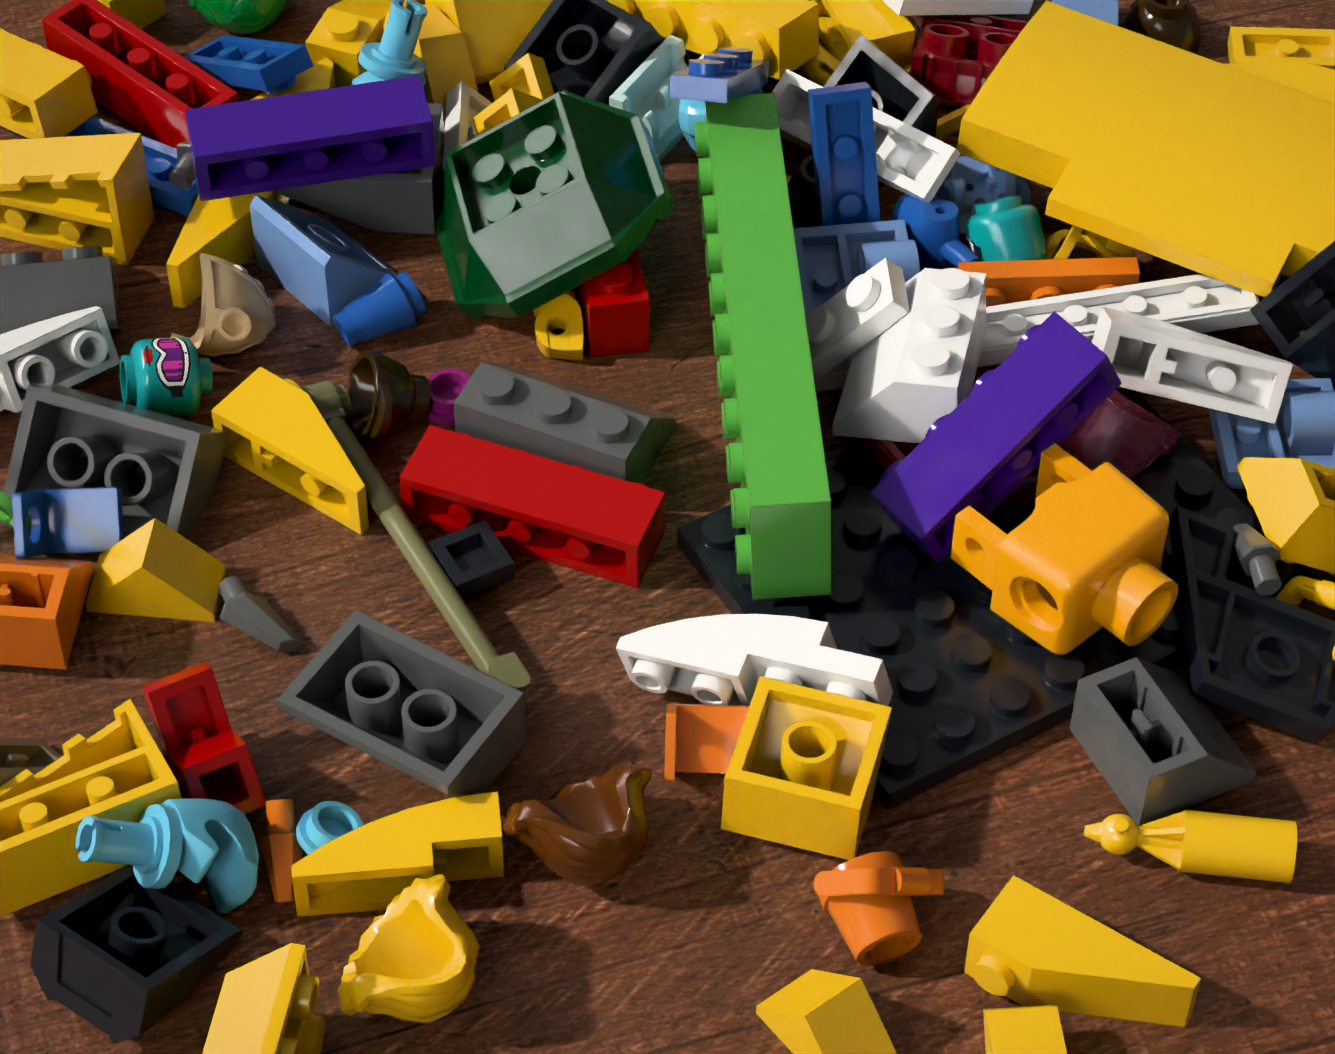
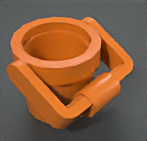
[814,851,945,966]

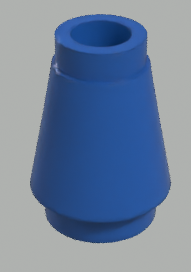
[333,271,427,347]

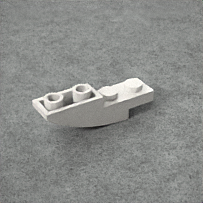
[0,306,120,413]
[616,614,893,706]

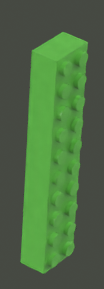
[694,93,831,600]

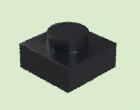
[428,520,515,600]

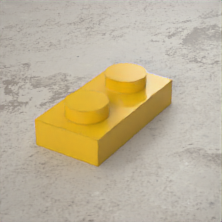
[1227,26,1335,70]

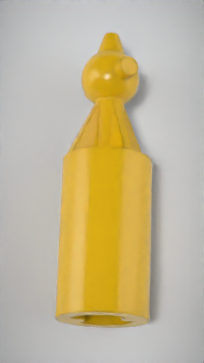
[1084,810,1297,883]

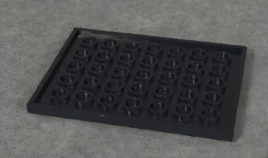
[677,387,1317,810]

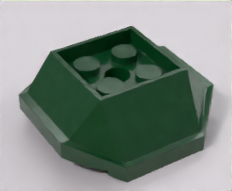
[435,91,675,318]

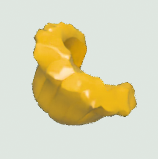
[338,874,480,1024]

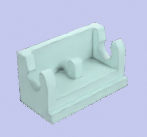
[609,35,704,161]

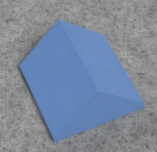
[250,195,397,327]

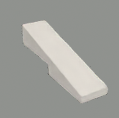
[772,69,960,203]

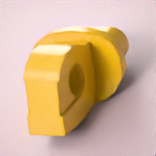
[533,290,584,361]

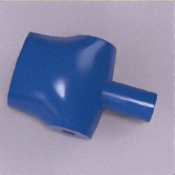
[892,194,983,270]

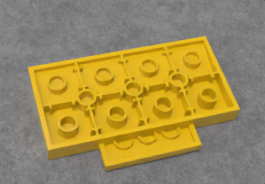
[957,0,1335,298]

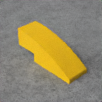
[291,791,504,917]

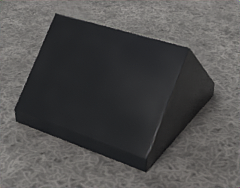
[823,34,939,188]

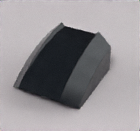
[504,0,664,105]
[30,865,244,1044]

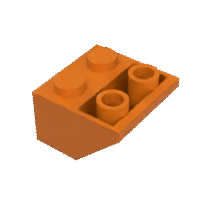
[0,554,94,670]

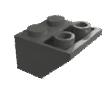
[0,246,121,334]
[1070,657,1257,826]

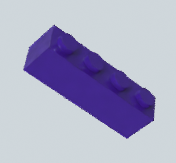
[185,75,436,202]
[870,311,1122,564]

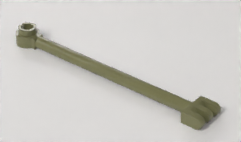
[302,380,531,710]

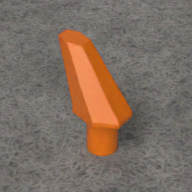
[260,799,303,902]

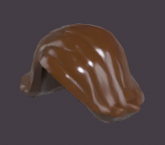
[501,760,652,886]

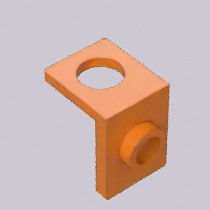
[664,703,749,782]

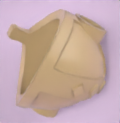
[170,252,276,357]

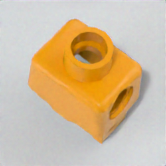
[951,443,1178,655]

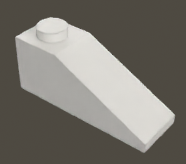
[1092,306,1293,424]

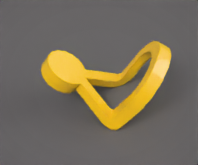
[1044,225,1136,260]

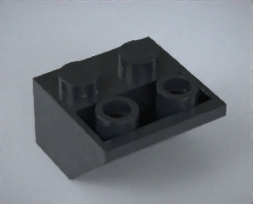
[1250,241,1335,390]

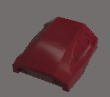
[910,15,1030,107]

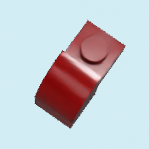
[141,662,266,814]

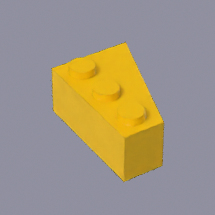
[0,133,155,265]
[0,699,182,917]

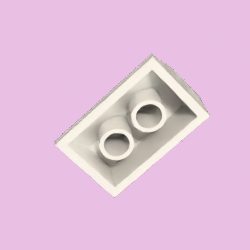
[832,268,986,443]

